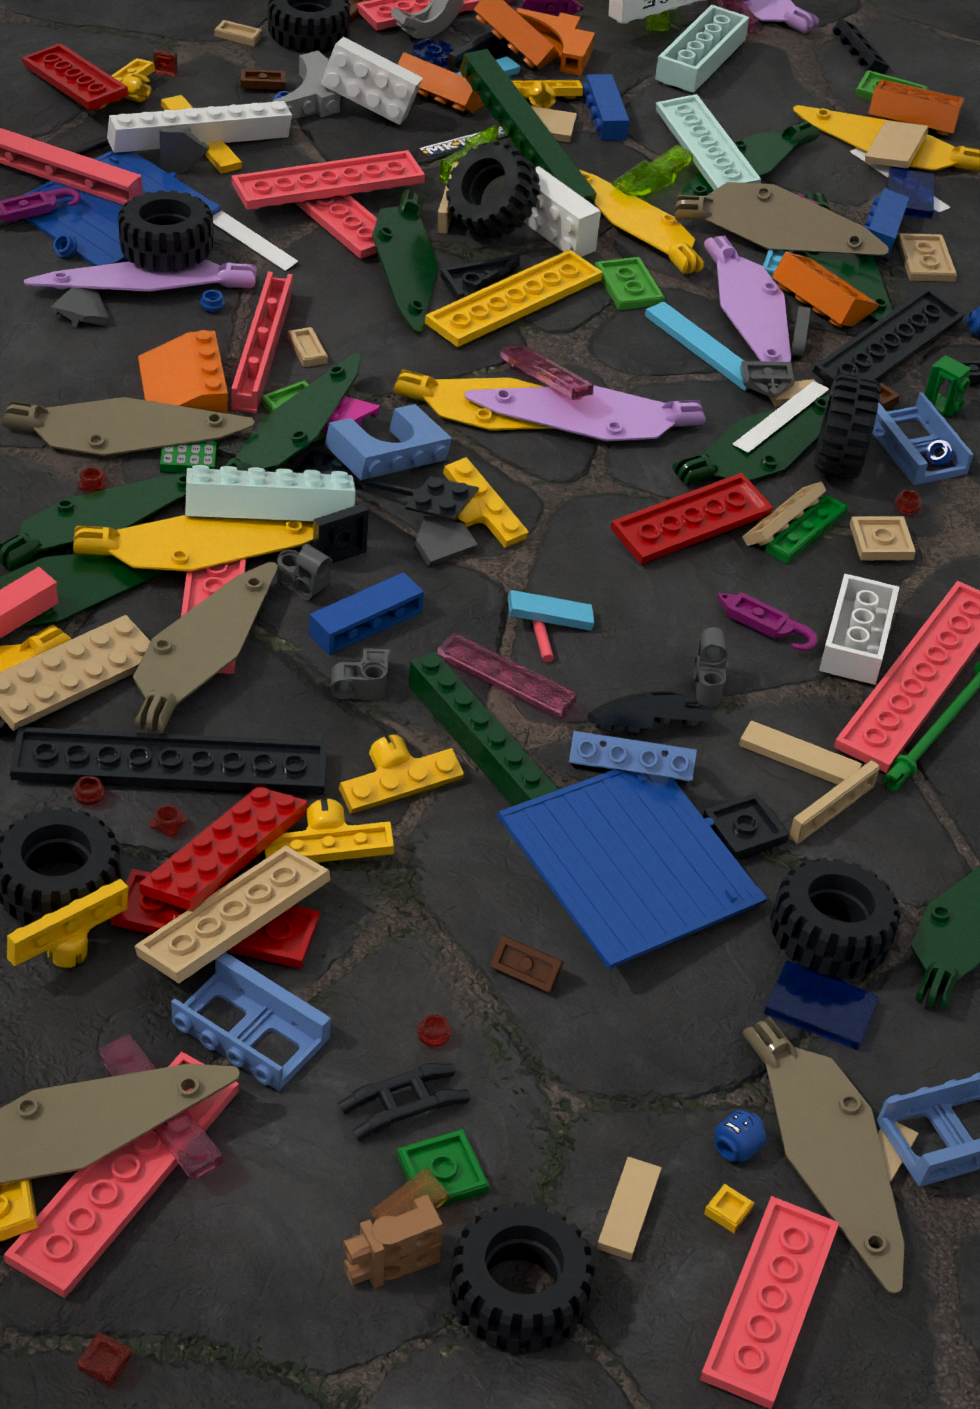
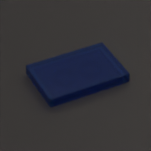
[888,168,934,218]
[764,960,880,1050]

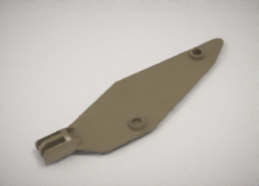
[675,182,889,256]
[2,397,254,456]
[133,562,278,734]
[742,1016,904,1294]
[0,1064,240,1185]

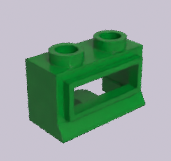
[924,355,971,418]

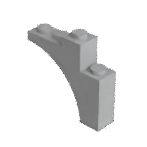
[273,51,341,120]

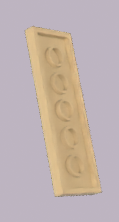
[0,615,151,731]
[134,846,331,983]

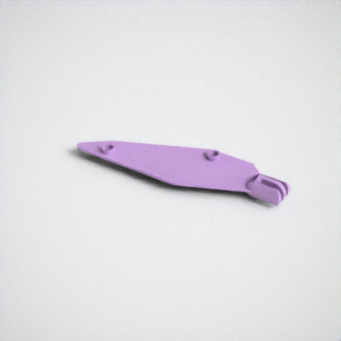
[727,0,819,34]
[704,235,791,362]
[24,260,257,291]
[465,385,706,441]

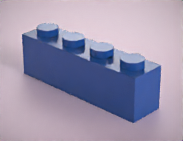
[582,74,629,141]
[864,188,909,258]
[309,572,424,655]

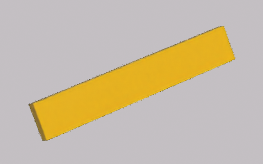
[161,95,242,174]

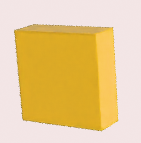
[704,1184,754,1233]

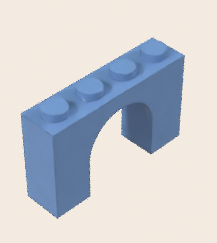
[325,404,452,480]

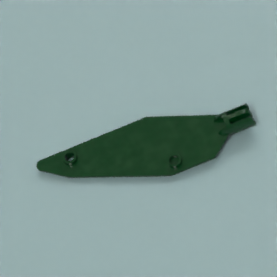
[681,120,820,196]
[372,189,438,333]
[804,193,893,321]
[217,353,361,471]
[672,394,829,486]
[0,472,187,571]
[0,554,167,627]
[910,866,980,1011]

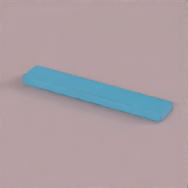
[645,302,750,391]

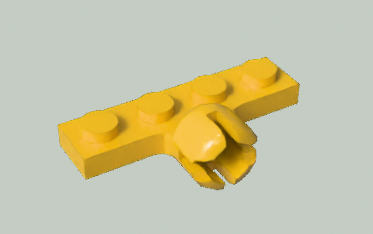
[100,58,155,109]
[512,80,583,109]
[443,457,529,548]
[339,735,464,814]
[265,799,394,863]
[7,879,128,968]

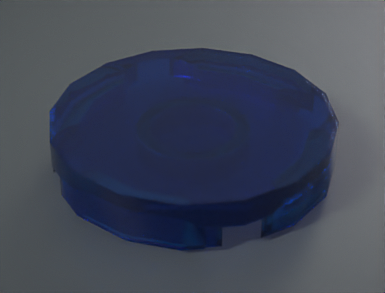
[412,39,454,67]

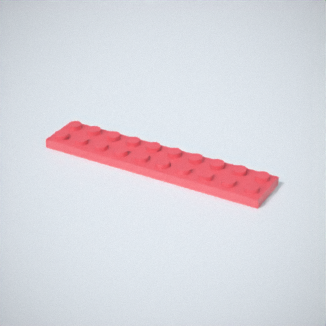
[834,581,980,773]

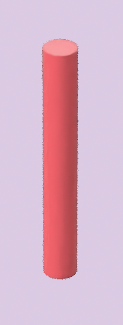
[532,620,554,663]

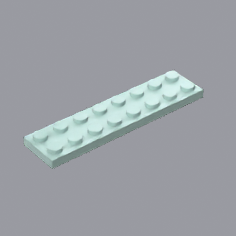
[656,94,761,190]

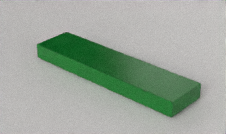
[765,494,848,564]

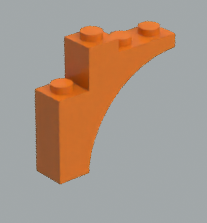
[516,8,595,76]

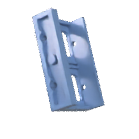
[872,392,973,485]
[569,731,697,781]
[171,952,331,1091]
[876,1072,980,1187]

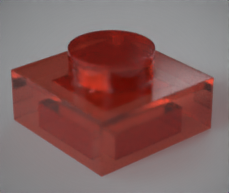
[153,48,178,76]
[77,1332,132,1387]

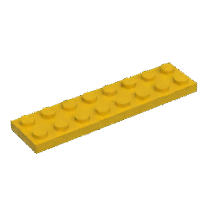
[425,250,603,347]

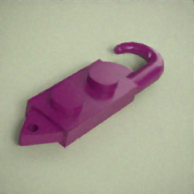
[503,0,584,16]
[0,188,81,223]
[717,592,818,651]

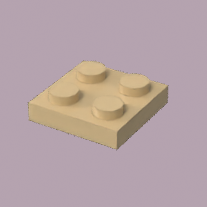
[850,516,916,561]

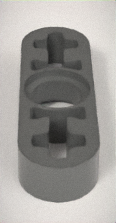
[791,306,811,358]

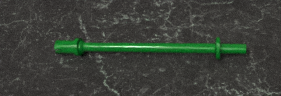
[882,661,980,791]

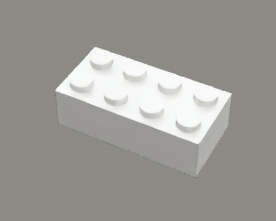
[320,37,423,125]
[523,166,601,257]
[819,573,899,685]

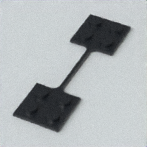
[293,451,479,520]

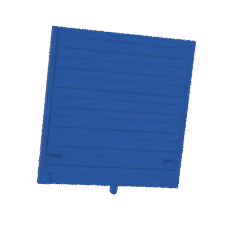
[23,150,221,266]
[497,769,768,969]

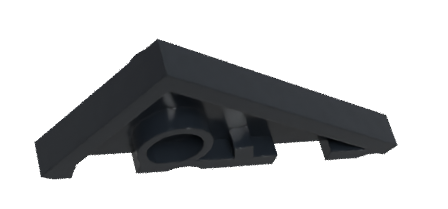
[440,255,520,301]

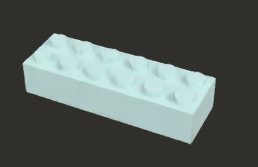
[655,5,749,93]
[185,465,355,521]

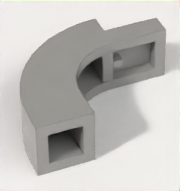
[391,0,465,39]

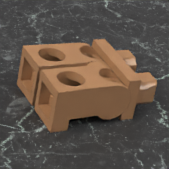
[343,1195,443,1289]

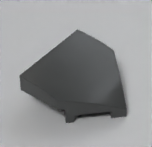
[159,127,209,173]
[49,288,109,328]
[740,361,794,398]
[413,516,478,567]

